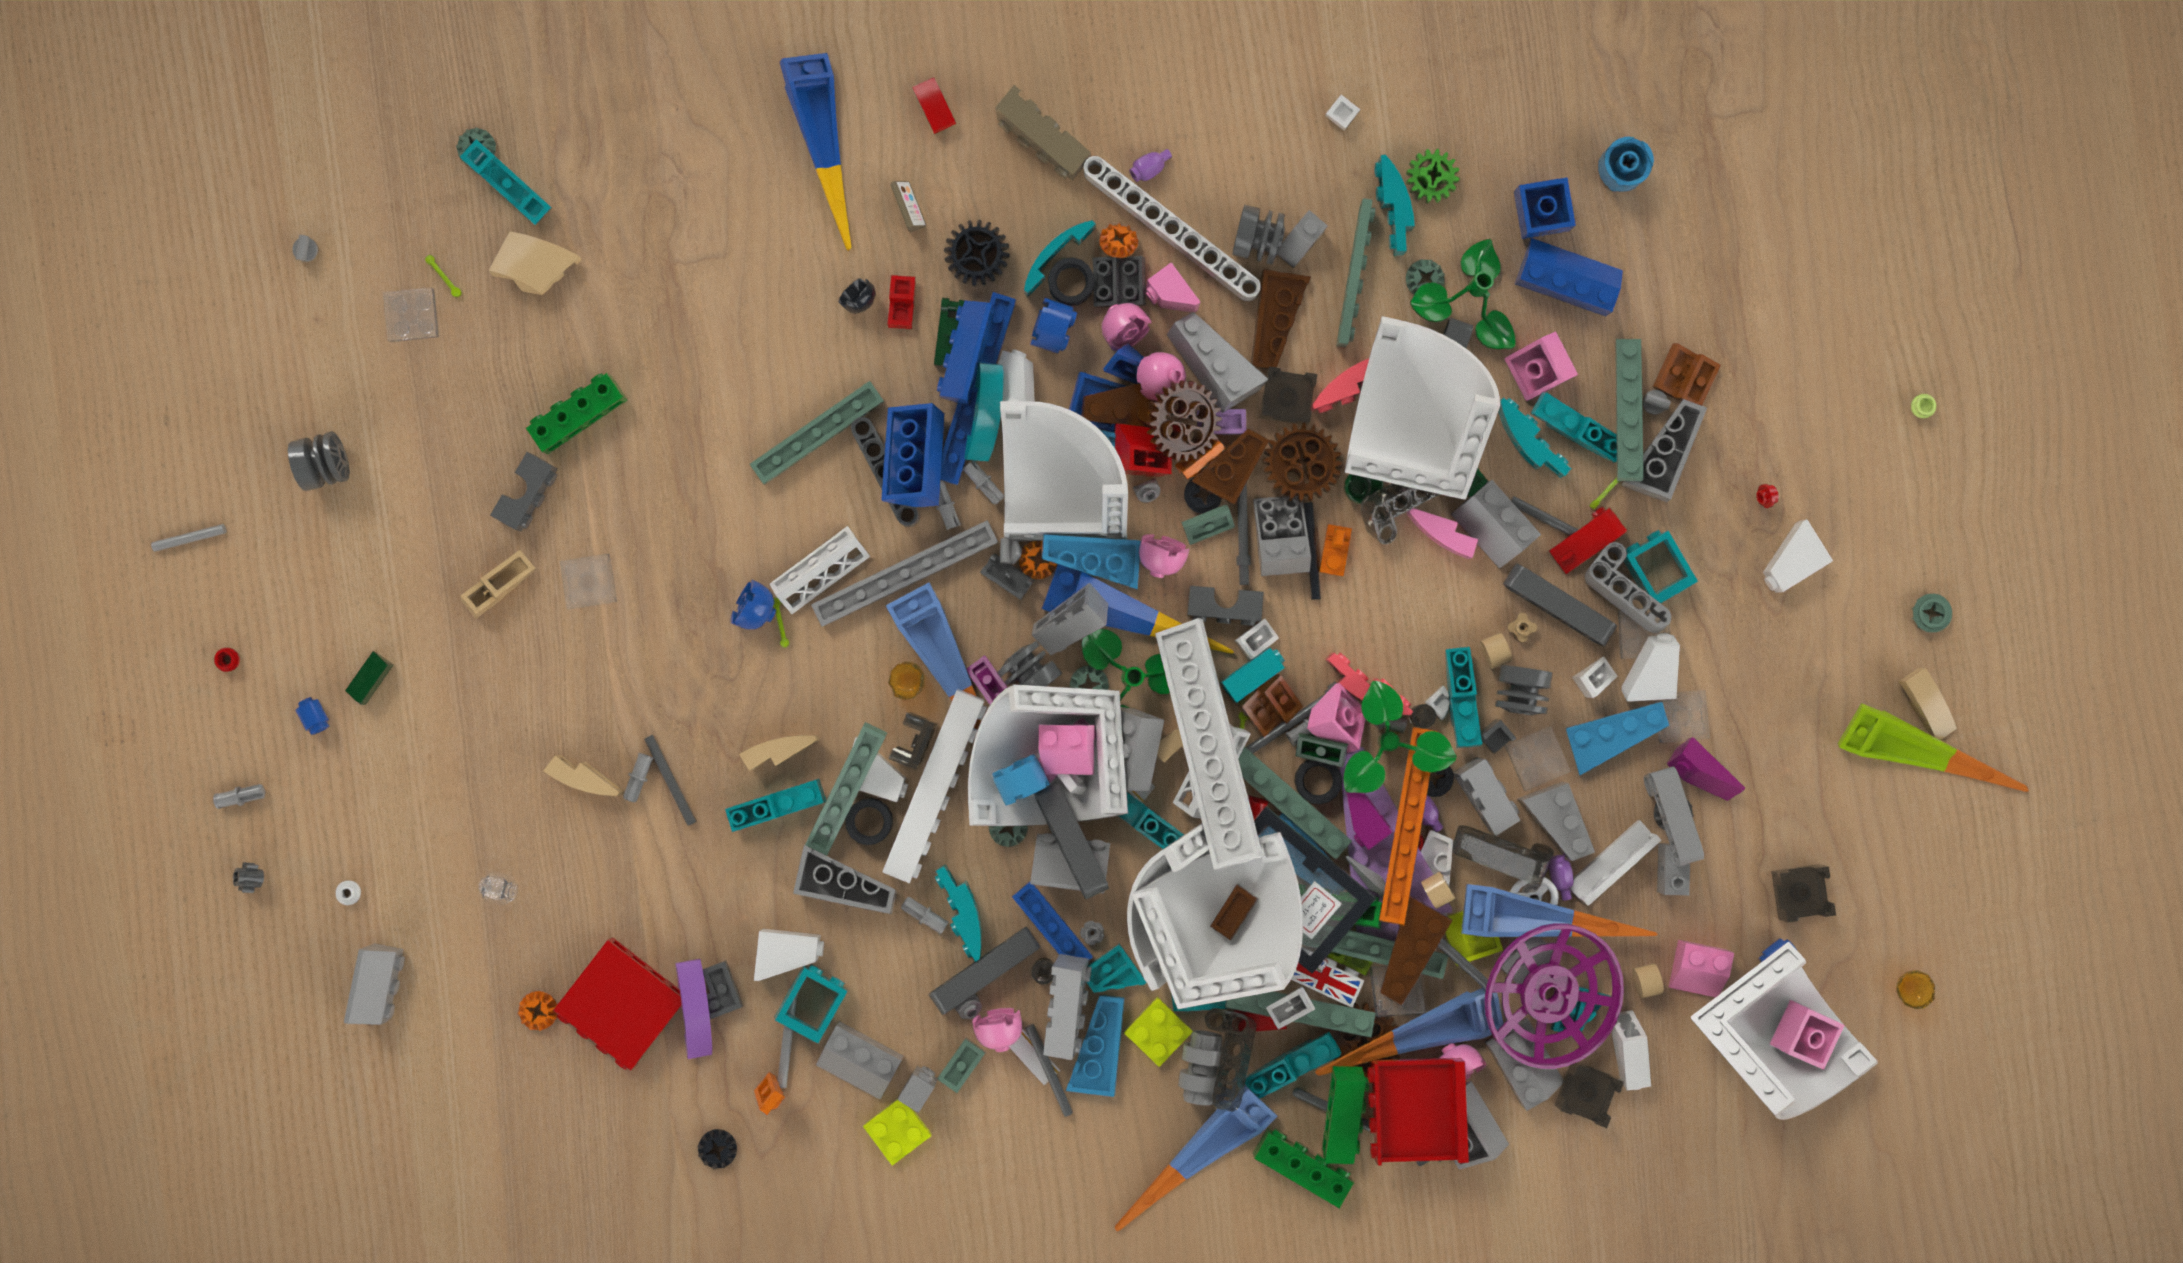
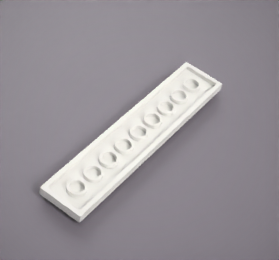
[1155,618,1263,870]

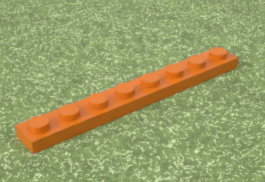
[1379,727,1437,926]

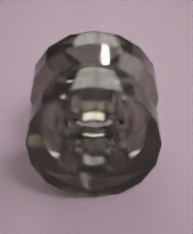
[1409,704,1436,728]
[1031,958,1054,985]

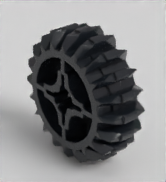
[944,220,1010,286]

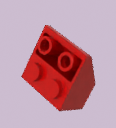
[1115,424,1172,477]

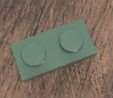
[1181,504,1235,545]
[937,1038,986,1093]

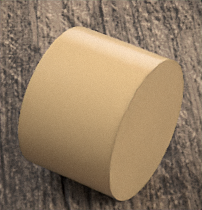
[1480,633,1512,669]
[1421,872,1455,909]
[1632,963,1664,998]

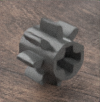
[233,862,264,893]

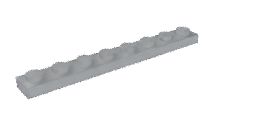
[811,520,998,627]

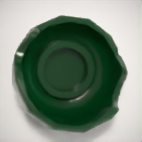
[1344,474,1384,505]

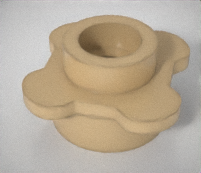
[1507,613,1537,642]

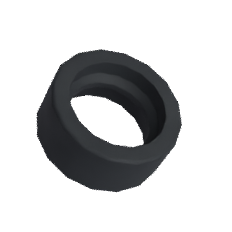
[1048,257,1094,306]
[1294,759,1342,804]
[845,798,893,845]

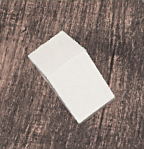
[1234,619,1279,660]
[1572,656,1618,698]
[1266,987,1315,1029]

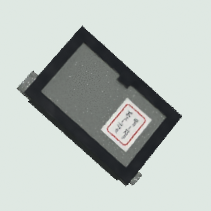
[1254,806,1376,974]

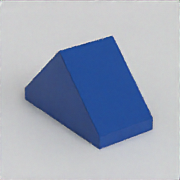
[1103,343,1144,384]

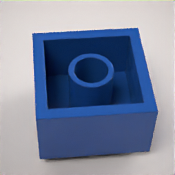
[1514,177,1576,239]

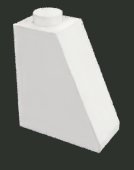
[998,349,1035,402]
[1763,519,1833,593]
[1621,633,1680,701]
[853,737,908,802]
[754,929,824,981]
[1611,1010,1651,1091]

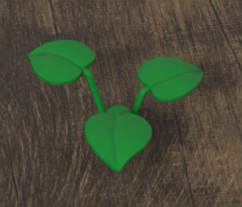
[1410,239,1516,349]
[1082,629,1170,708]
[1343,681,1457,793]

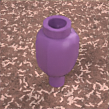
[1129,149,1172,182]
[1422,795,1443,832]
[1548,855,1574,900]

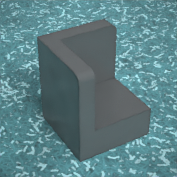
[1481,719,1516,754]

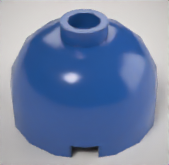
[730,580,776,630]

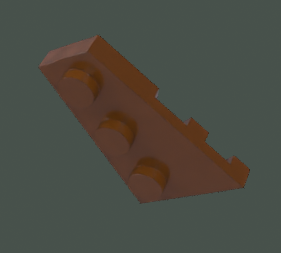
[1081,383,1156,428]
[1191,429,1270,505]

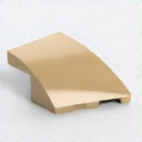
[489,231,581,295]

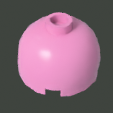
[1102,303,1151,351]
[1137,352,1186,401]
[1139,534,1189,578]
[972,1008,1022,1052]
[1440,1043,1487,1080]

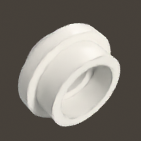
[336,880,361,905]

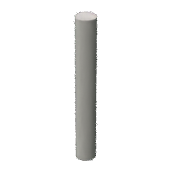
[151,524,227,552]

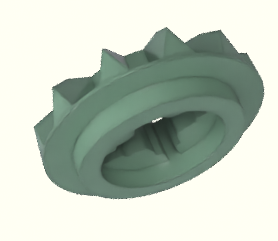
[456,127,496,165]
[1406,259,1445,295]
[1912,594,1952,633]
[1070,666,1109,690]
[989,825,1028,847]

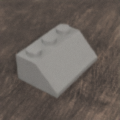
[1451,480,1541,568]
[1030,833,1110,894]
[344,943,405,1025]
[1485,1017,1564,1111]
[816,1021,903,1099]
[1454,1081,1509,1170]

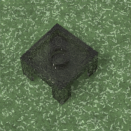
[1259,366,1318,426]
[888,712,938,770]
[1771,864,1836,923]
[1555,1062,1624,1128]

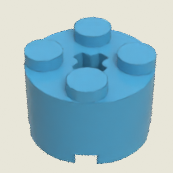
[1598,136,1654,192]
[992,754,1050,806]

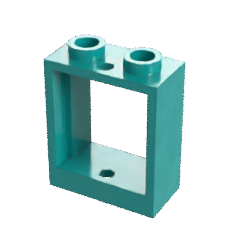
[1623,530,1698,604]
[1219,648,1285,703]
[774,964,848,1043]

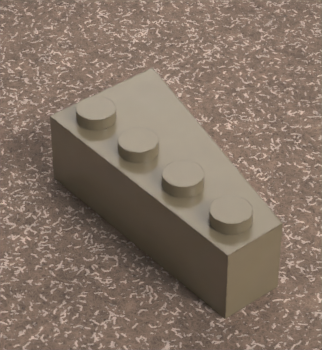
[996,85,1091,181]

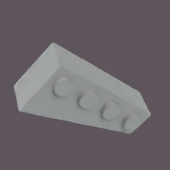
[1167,312,1268,413]
[1621,399,1707,503]
[793,845,897,914]
[1043,954,1092,1060]

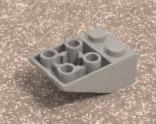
[1253,496,1311,576]

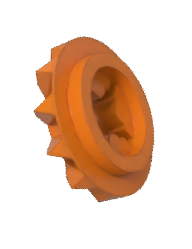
[1099,222,1138,258]
[1019,541,1057,579]
[518,991,557,1031]

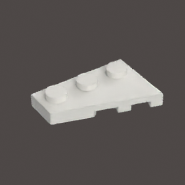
[1421,830,1453,916]

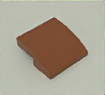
[1652,343,1721,406]
[1236,674,1303,738]

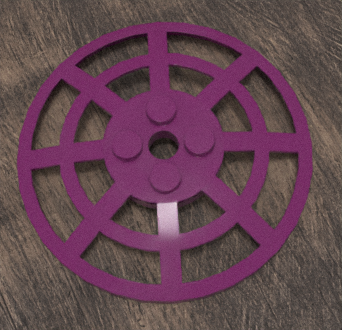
[1484,923,1624,1069]

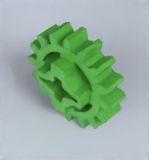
[1406,149,1460,203]

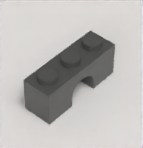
[490,452,558,532]
[1187,586,1264,626]

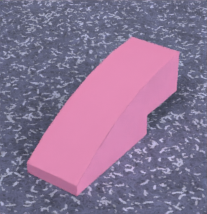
[1406,507,1478,559]

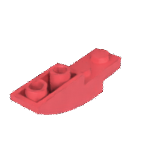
[1310,358,1369,414]
[1325,653,1413,715]

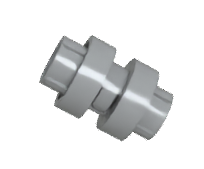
[1178,1030,1228,1105]

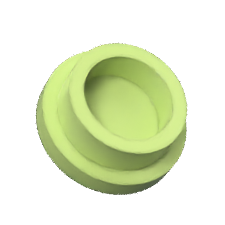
[1911,394,1936,418]

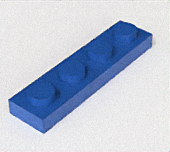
[1012,881,1093,960]

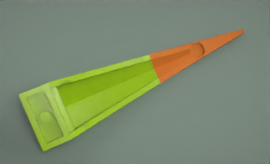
[1838,703,2029,792]

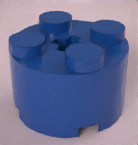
[1030,298,1077,354]

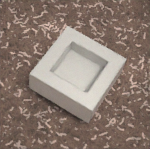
[1325,95,1360,131]
[1057,774,1088,795]

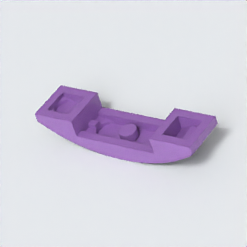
[675,959,712,1059]

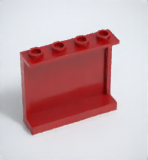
[553,937,682,1070]
[1367,1058,1469,1166]

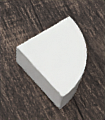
[1425,686,1449,720]

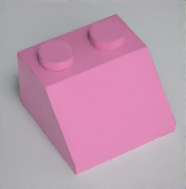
[1145,263,1201,313]
[1504,331,1578,401]
[1307,683,1365,753]
[1039,724,1095,775]
[1669,939,1734,997]
[1770,1000,1845,1070]

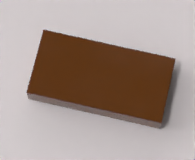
[1210,884,1259,940]

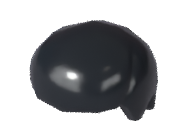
[838,278,876,314]

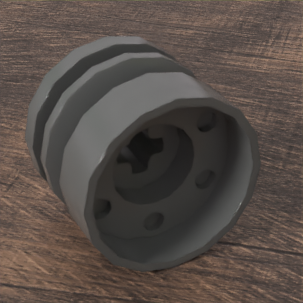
[1232,204,1285,265]
[288,431,350,491]
[997,641,1062,686]
[1495,665,1553,716]

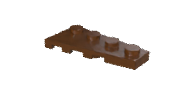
[1251,269,1311,370]
[1380,895,1452,1005]

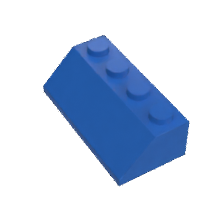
[1515,238,1623,317]
[937,300,994,406]
[881,403,945,508]

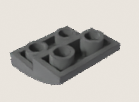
[1093,256,1146,307]

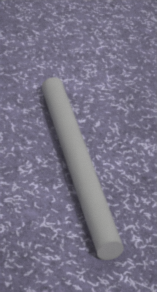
[777,989,798,1088]

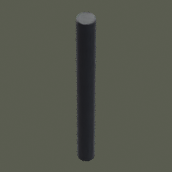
[1304,502,1321,600]

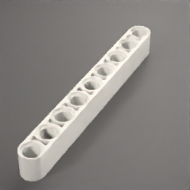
[1084,156,1261,301]

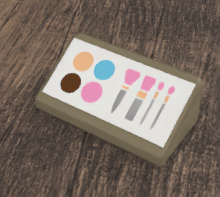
[890,181,926,233]

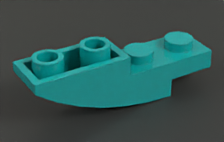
[1374,154,1415,256]
[1530,392,1617,463]
[1498,397,1572,478]
[1445,647,1482,748]
[725,778,827,832]
[1118,791,1184,849]
[935,864,982,962]
[1243,1032,1342,1098]

